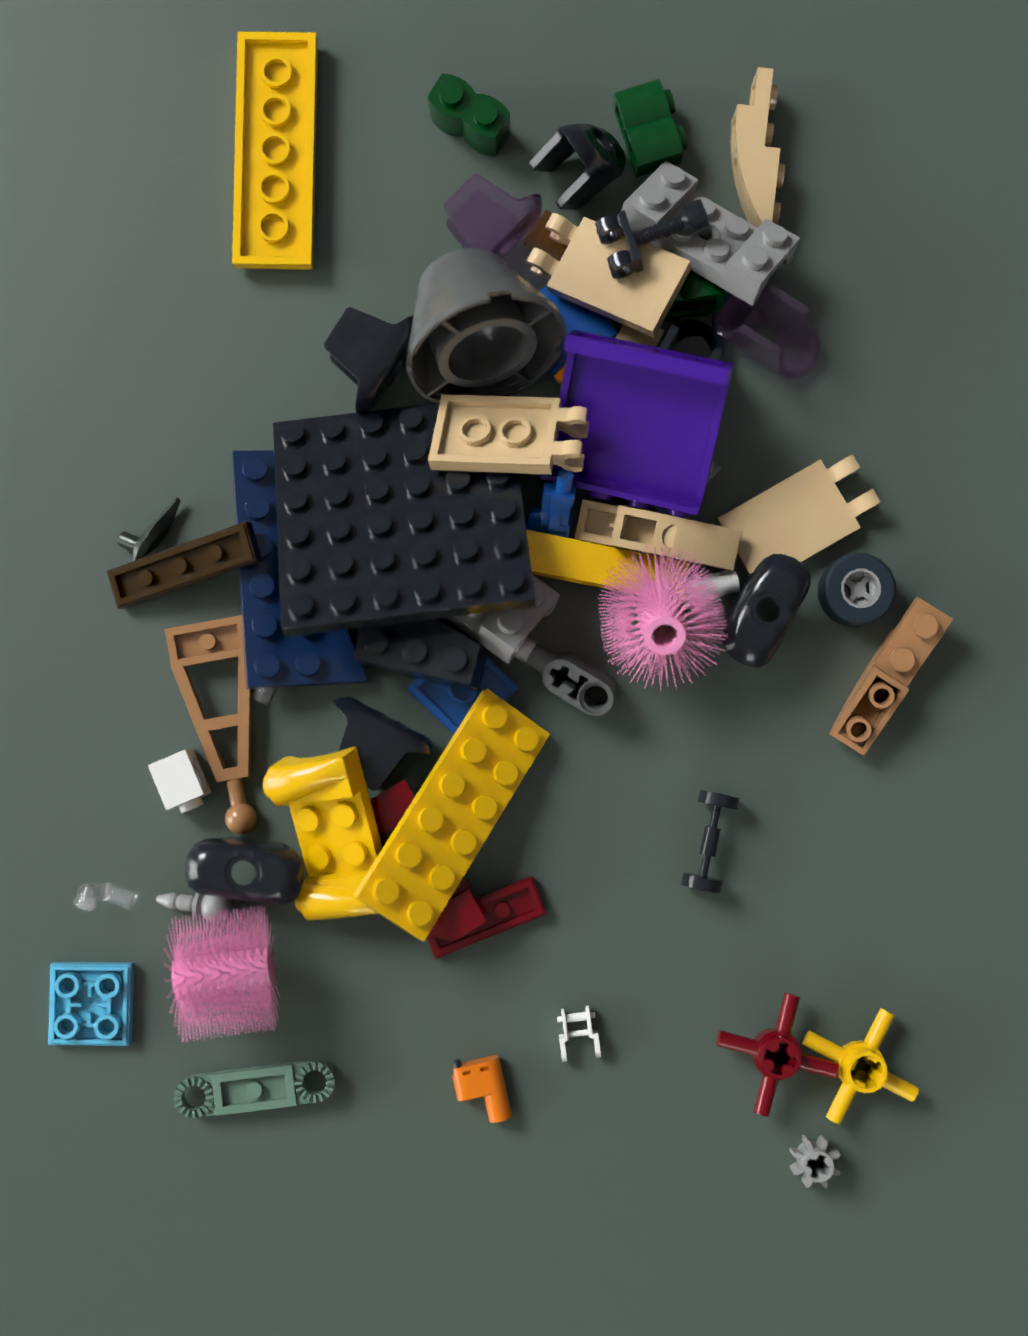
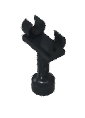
[595,199,710,279]

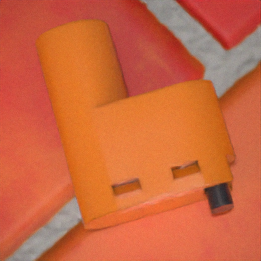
[452,1055,513,1123]

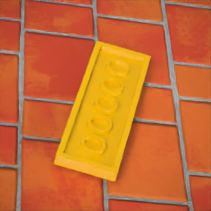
[232,31,318,270]
[352,689,550,942]

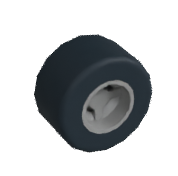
[818,553,896,627]

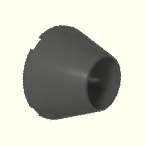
[406,248,566,404]

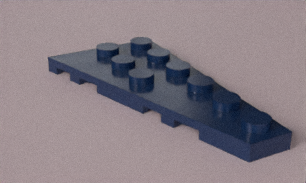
[231,450,368,689]

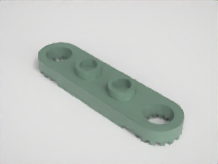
[173,1059,337,1119]

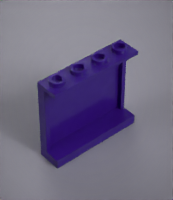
[540,330,734,518]

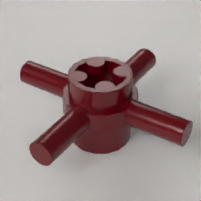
[716,992,839,1117]

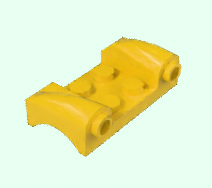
[263,747,383,921]

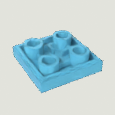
[48,962,134,1046]

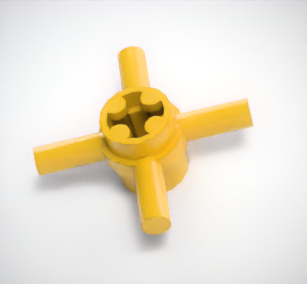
[802,1008,919,1125]

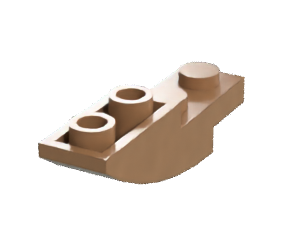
[829,596,953,756]

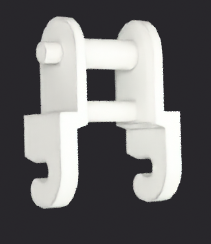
[557,1005,601,1062]

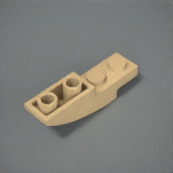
[730,67,785,228]
[574,499,742,571]

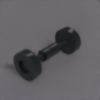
[681,790,740,893]

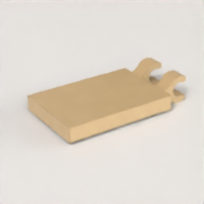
[526,213,692,337]
[428,394,590,475]
[716,454,881,576]

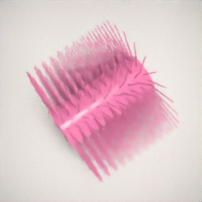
[598,543,728,691]
[165,906,280,1041]

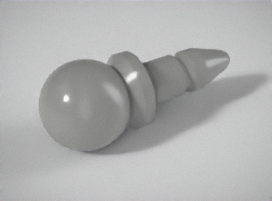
[156,893,233,923]

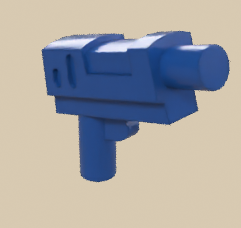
[525,469,576,538]

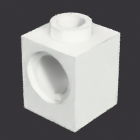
[148,749,212,814]

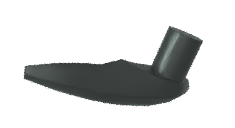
[118,497,181,561]

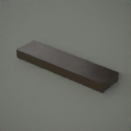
[107,521,262,609]

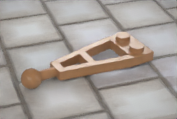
[164,615,257,834]

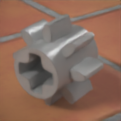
[789,1135,841,1188]

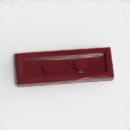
[427,875,547,959]

